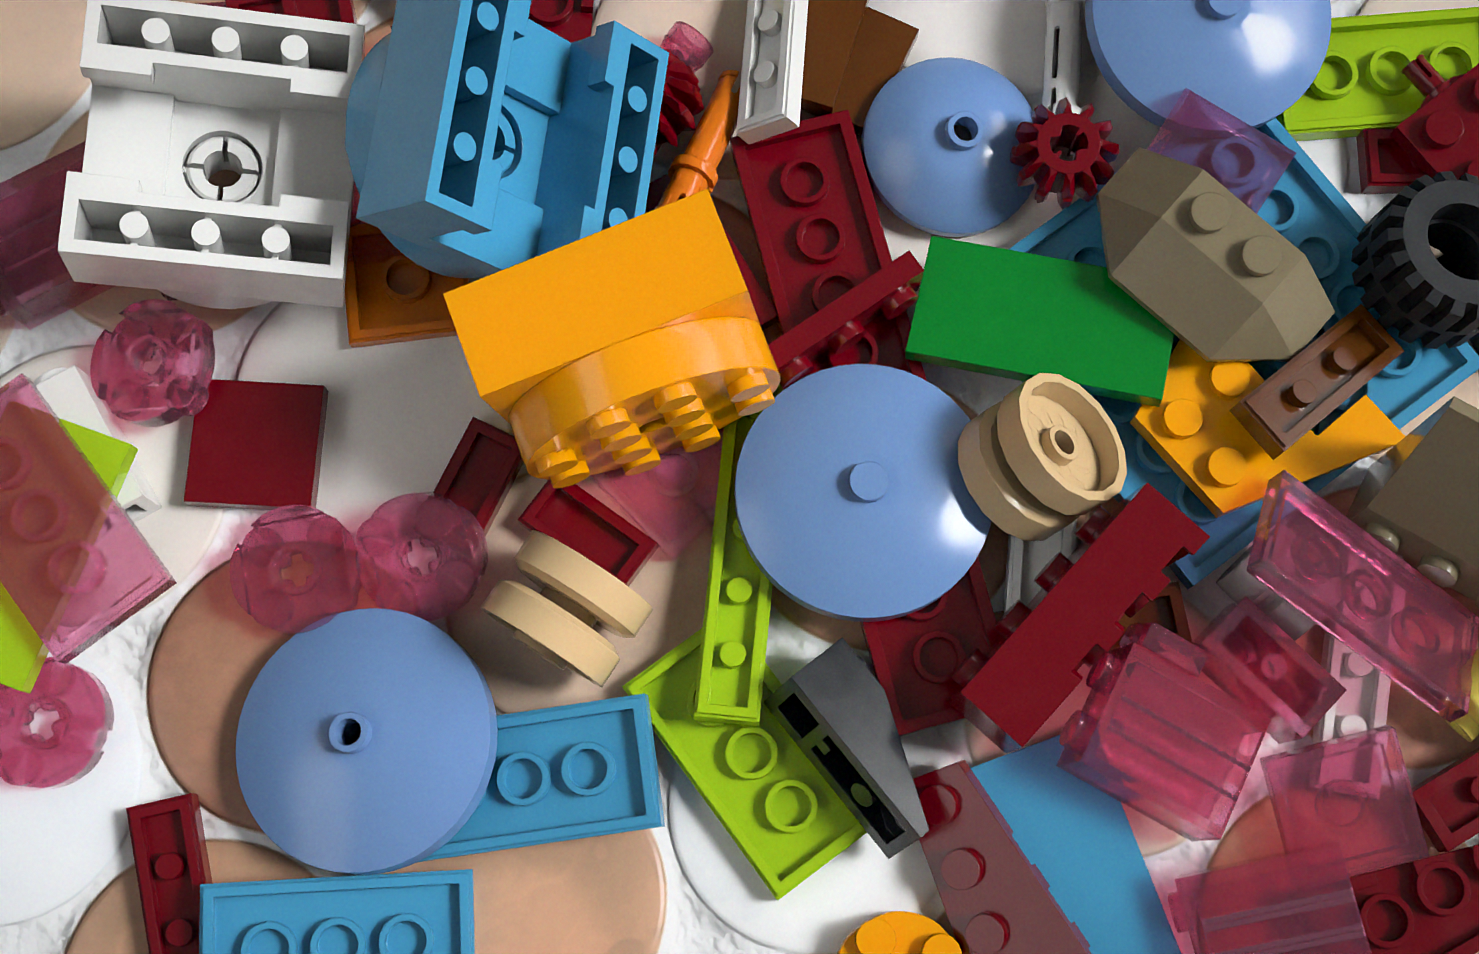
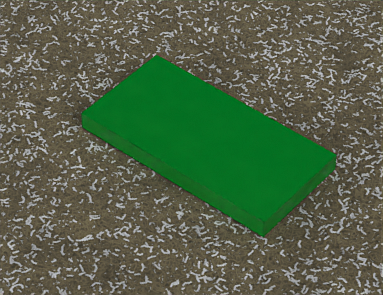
[905,236,1174,407]

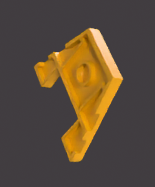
[1130,339,1405,518]

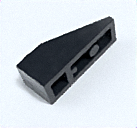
[763,638,929,859]

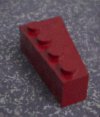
[946,482,1210,753]

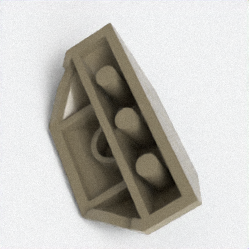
[1096,147,1335,362]

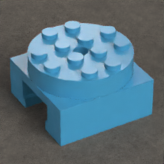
[345,0,669,278]

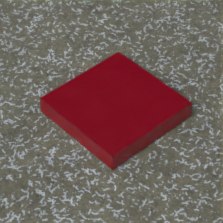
[184,378,329,513]

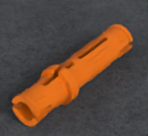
[654,70,740,210]

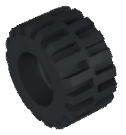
[1351,171,1479,349]

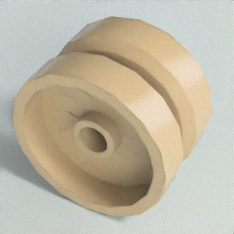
[958,373,1127,541]
[480,530,653,687]

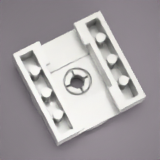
[57,0,365,309]

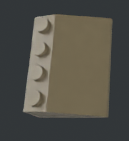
[1341,396,1479,609]

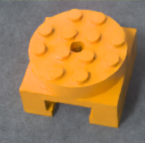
[443,188,781,488]

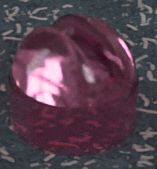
[660,21,714,73]

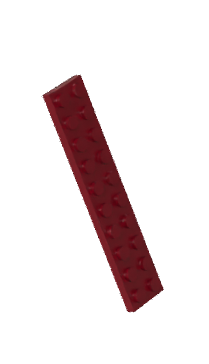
[730,109,1000,736]

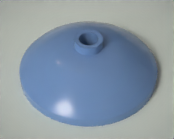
[861,57,1036,237]

